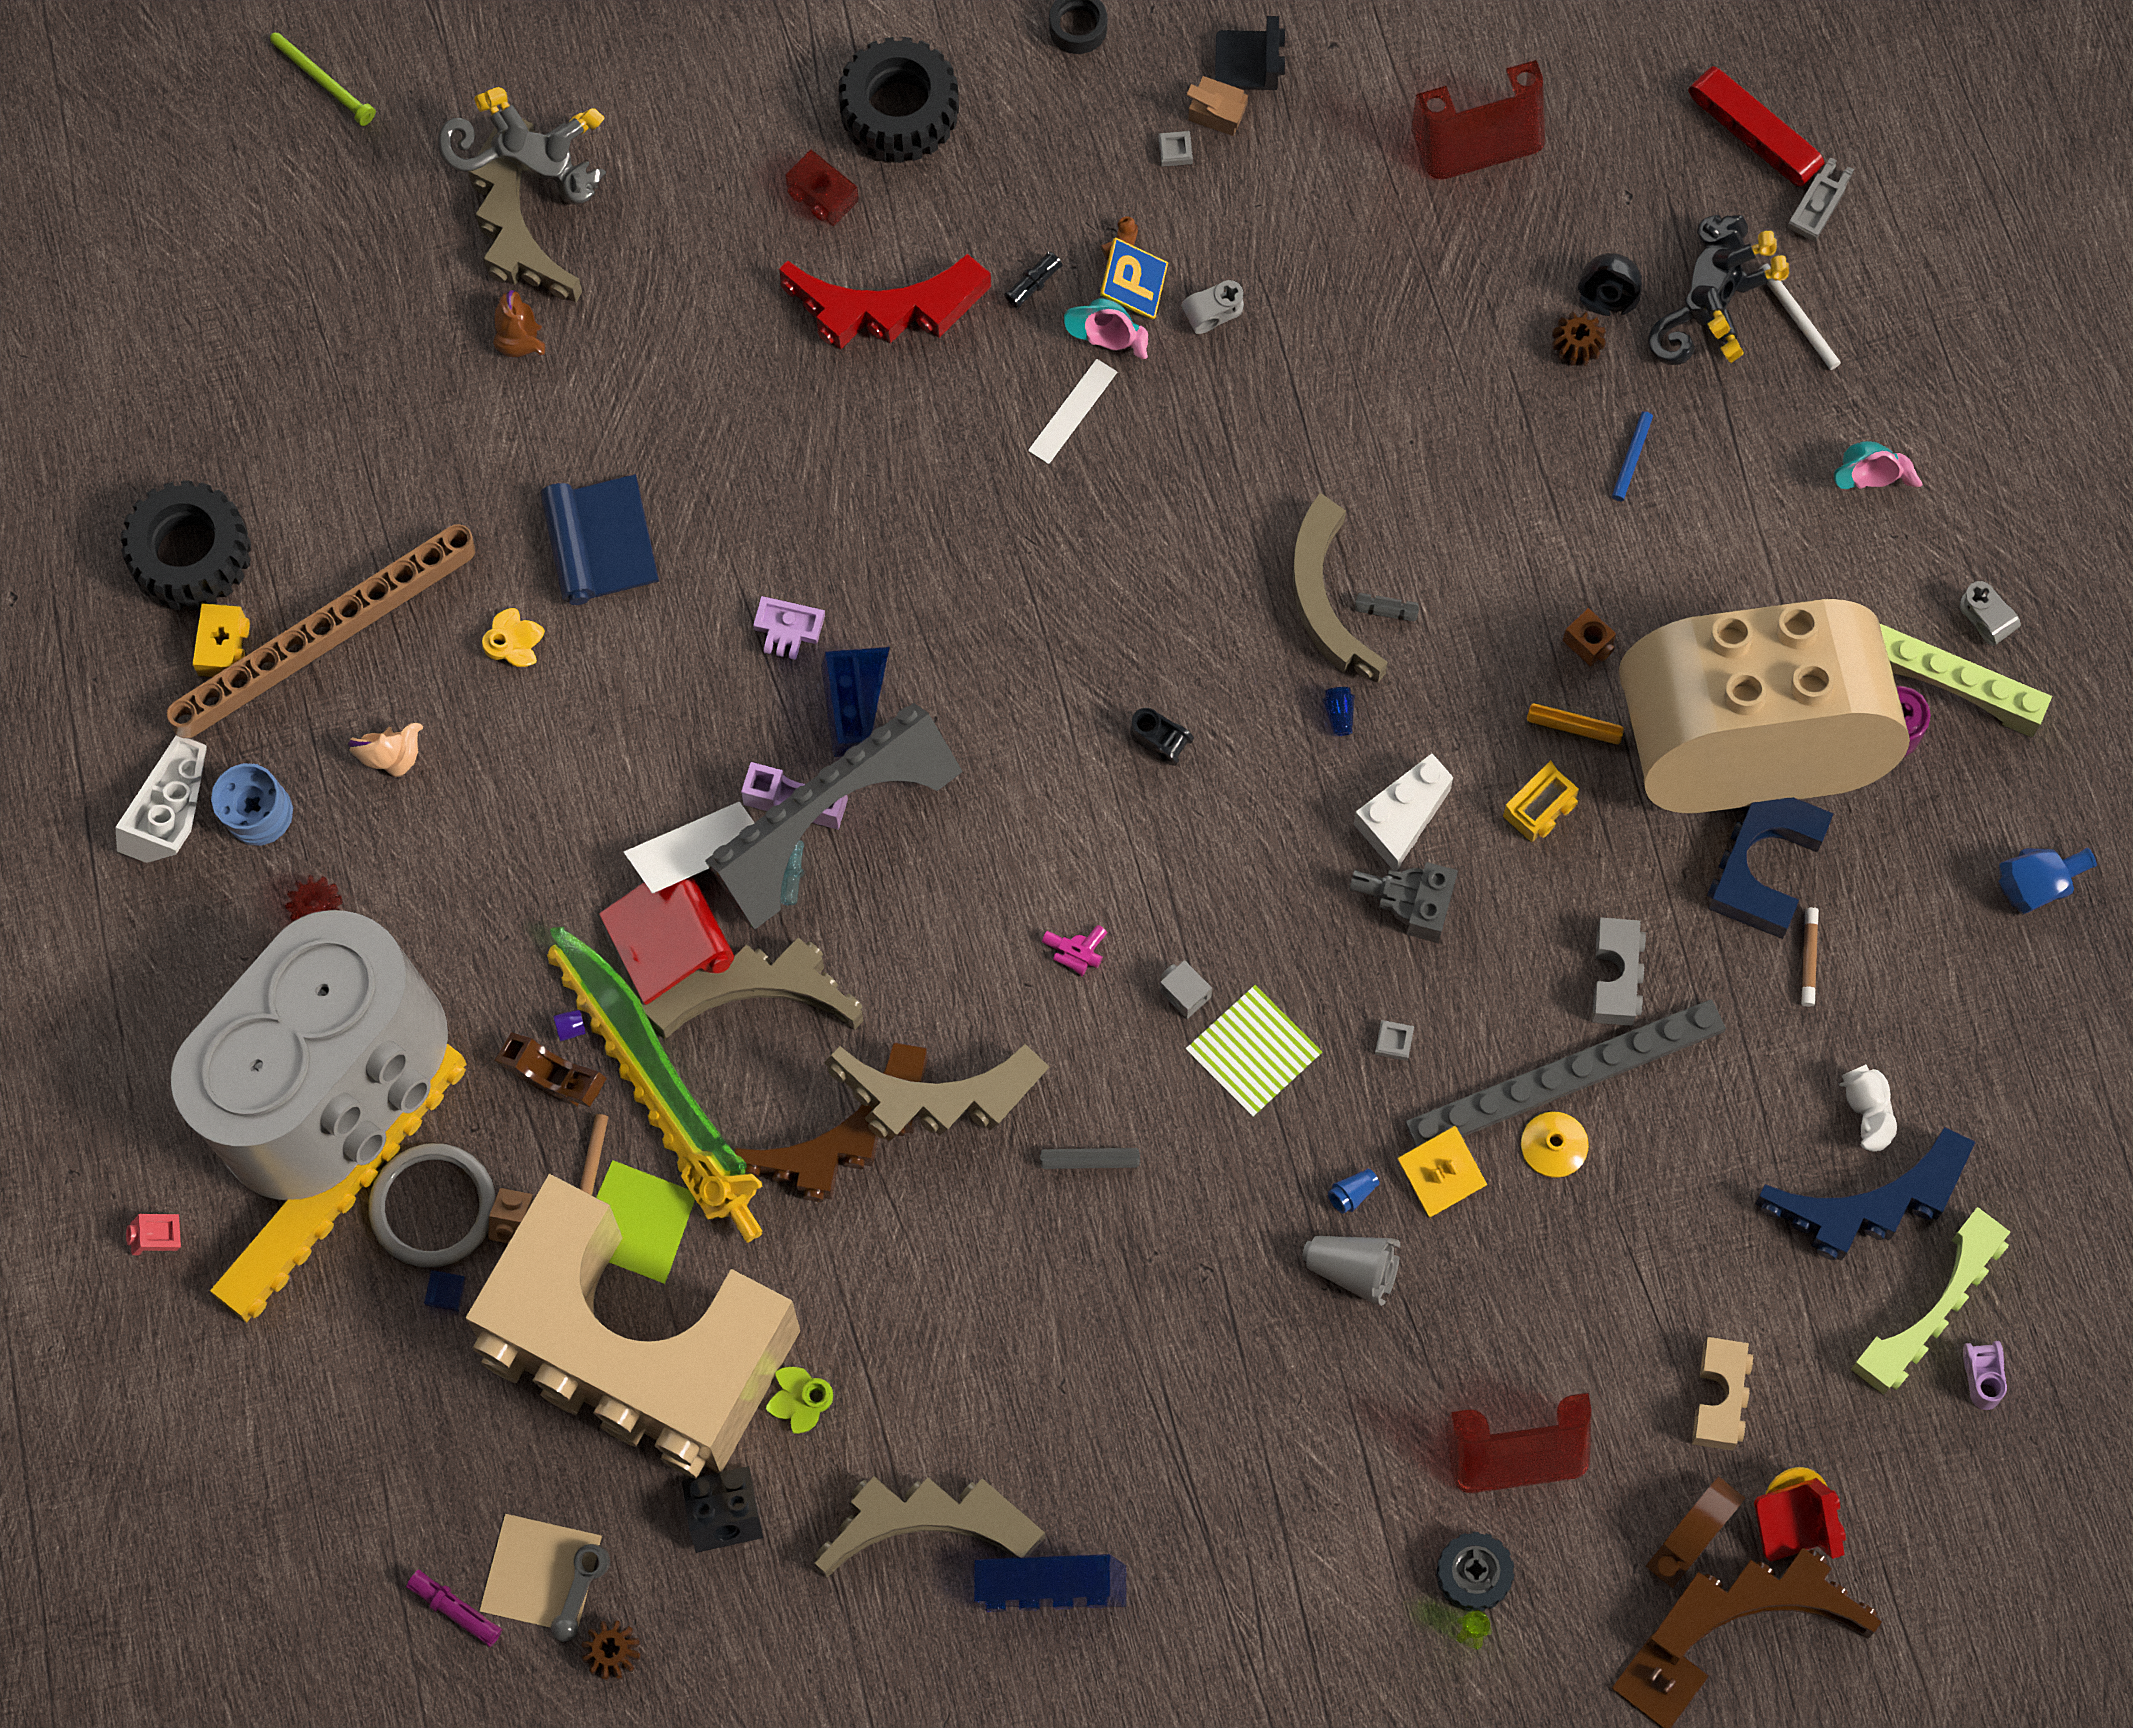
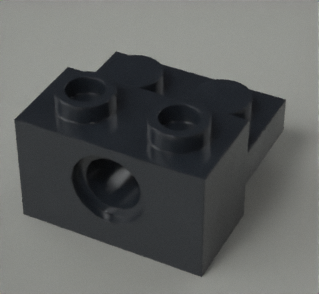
[682,1466,764,1553]

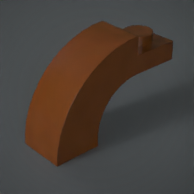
[494,1032,607,1107]
[1646,1476,1746,1589]

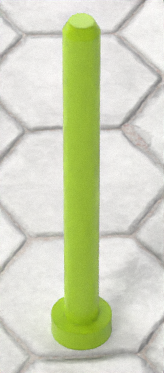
[270,33,376,126]

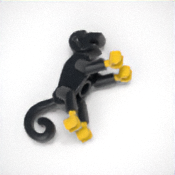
[1648,214,1789,365]

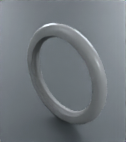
[368,1143,496,1267]

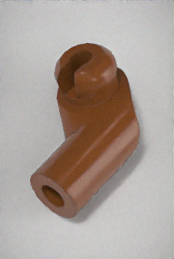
[1101,216,1138,260]

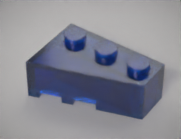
[821,647,890,757]

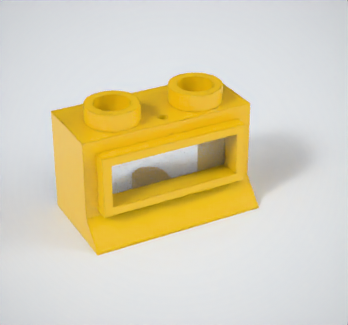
[1503,760,1579,842]

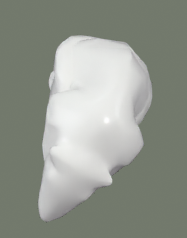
[1839,1065,1897,1151]

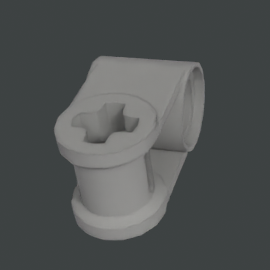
[1181,280,1244,334]
[1960,581,2021,646]

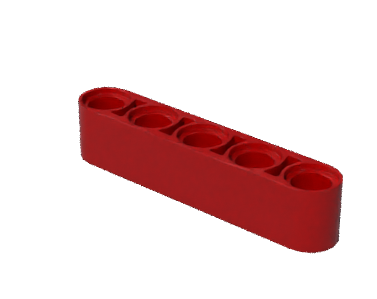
[1688,66,1824,187]

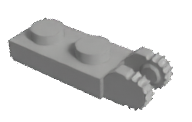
[1787,158,1854,242]

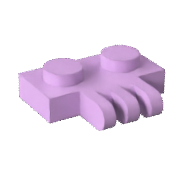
[753,596,825,660]

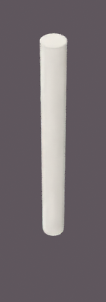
[1758,264,1841,370]

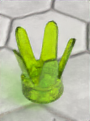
[1457,1611,1492,1649]

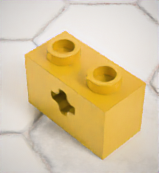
[193,604,250,677]

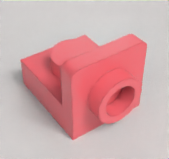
[126,1214,181,1255]

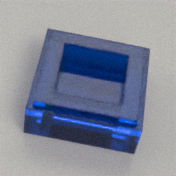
[424,1270,466,1311]

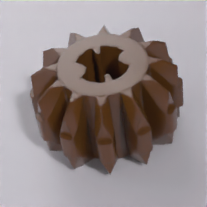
[1552,311,1606,366]
[582,1620,641,1681]

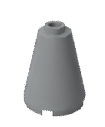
[1302,1236,1400,1306]

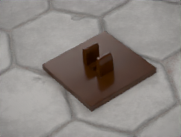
[1611,1633,1709,1728]

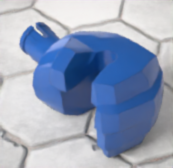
[1998,847,2097,915]

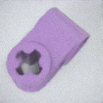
[1963,1341,2007,1410]

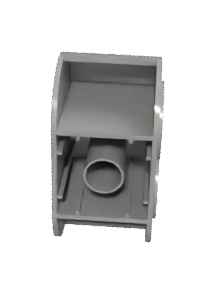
[171,910,448,1200]

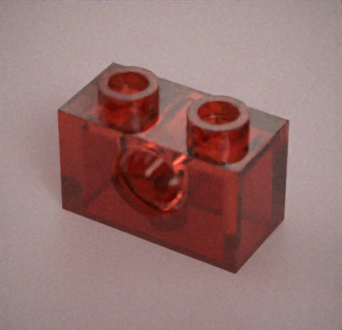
[785,149,859,227]

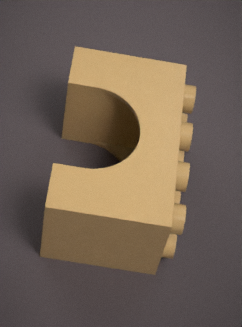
[466,1174,800,1479]

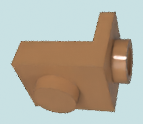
[489,1188,533,1243]

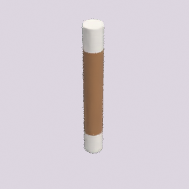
[1801,907,1818,1007]

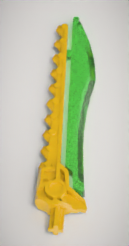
[547,927,762,1243]

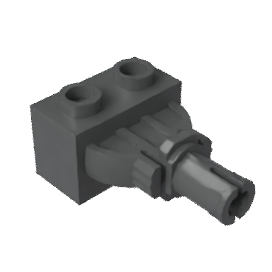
[1349,862,1458,943]

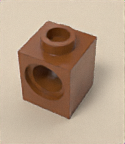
[1563,608,1617,667]

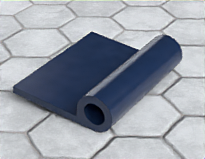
[540,474,659,605]

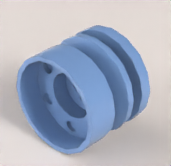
[211,763,293,846]

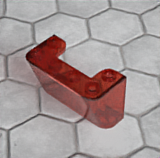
[1411,60,1546,180]

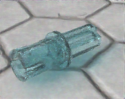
[780,840,805,906]

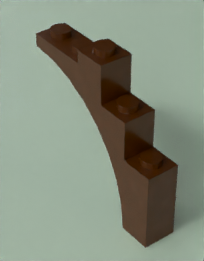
[733,1043,928,1202]
[1646,1548,1882,1665]

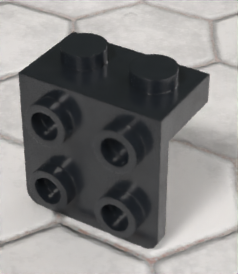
[1215,16,1285,90]

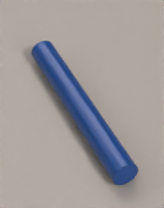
[1612,412,1653,502]

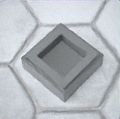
[1158,131,1193,167]
[1375,1020,1414,1061]

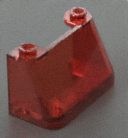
[1445,1393,1592,1493]

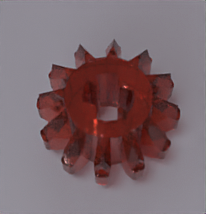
[285,875,343,922]

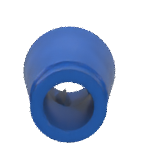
[1328,1168,1379,1214]

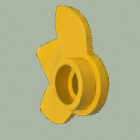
[482,608,545,667]

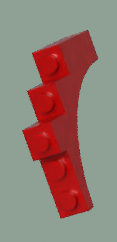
[779,254,991,350]

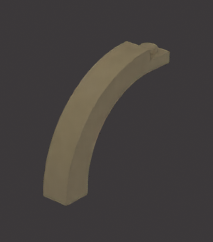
[1293,493,1388,683]

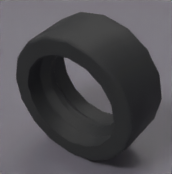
[1049,0,1108,54]

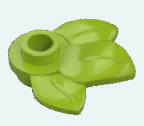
[766,1367,833,1434]

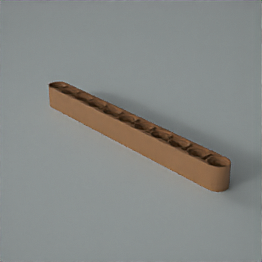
[167,524,475,738]

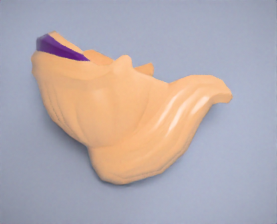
[348,723,423,778]

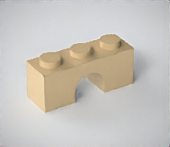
[1692,1337,1753,1451]

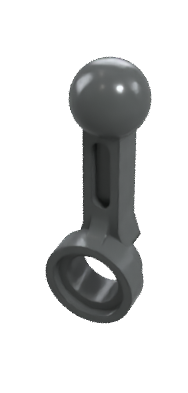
[551,1544,610,1642]

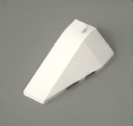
[116,735,207,863]

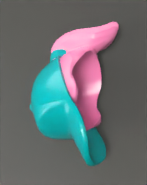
[1064,298,1148,359]
[1833,441,1923,489]

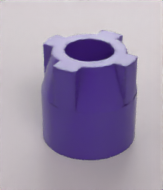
[553,1010,586,1041]

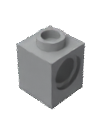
[1160,960,1212,1019]

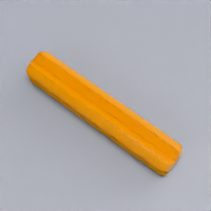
[1527,703,1624,744]

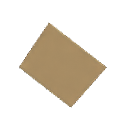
[480,1514,602,1628]

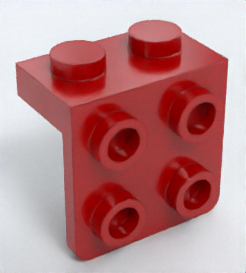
[1754,1478,1846,1561]

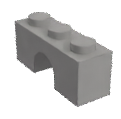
[1592,917,1646,1026]

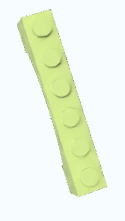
[1880,624,2052,738]
[1851,1207,2010,1395]

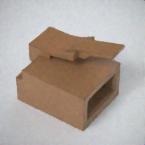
[1187,76,1248,136]

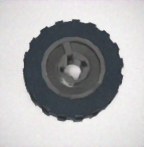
[1436,1532,1514,1612]

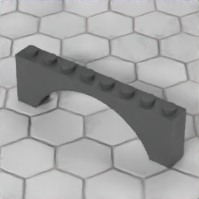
[705,703,963,930]

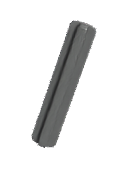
[1040,1148,1140,1169]

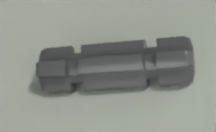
[1355,593,1419,621]

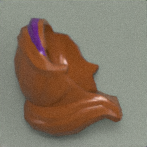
[493,290,545,357]

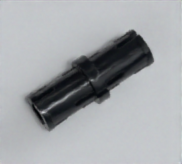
[1004,251,1063,309]

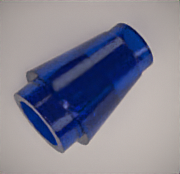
[1322,687,1355,736]

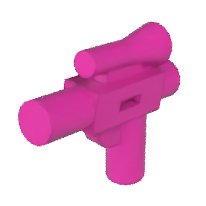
[1042,925,1107,977]

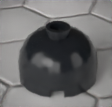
[1577,253,1642,316]

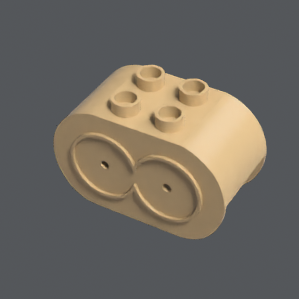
[1619,599,1910,813]

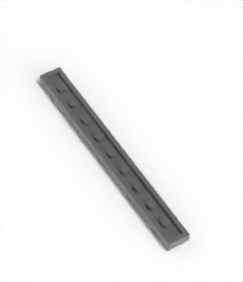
[1405,999,1726,1148]

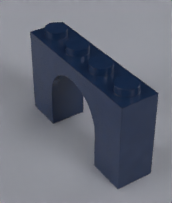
[1707,797,1834,939]

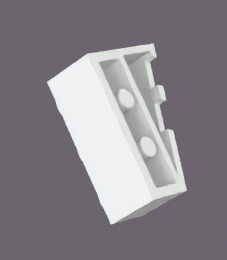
[1354,754,1453,871]

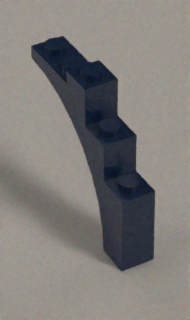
[1755,1127,1975,1261]

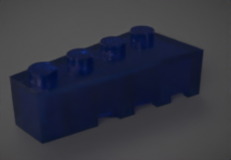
[974,1554,1126,1612]

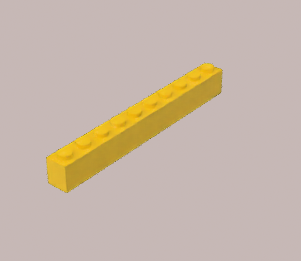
[210,1044,467,1323]

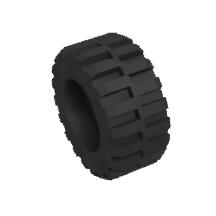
[838,37,959,163]
[120,480,251,610]

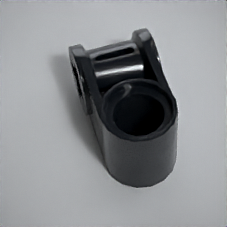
[1130,708,1194,766]

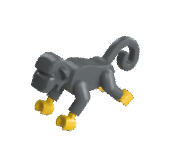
[438,87,606,205]

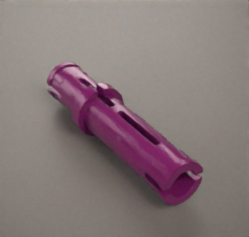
[406,1569,503,1648]

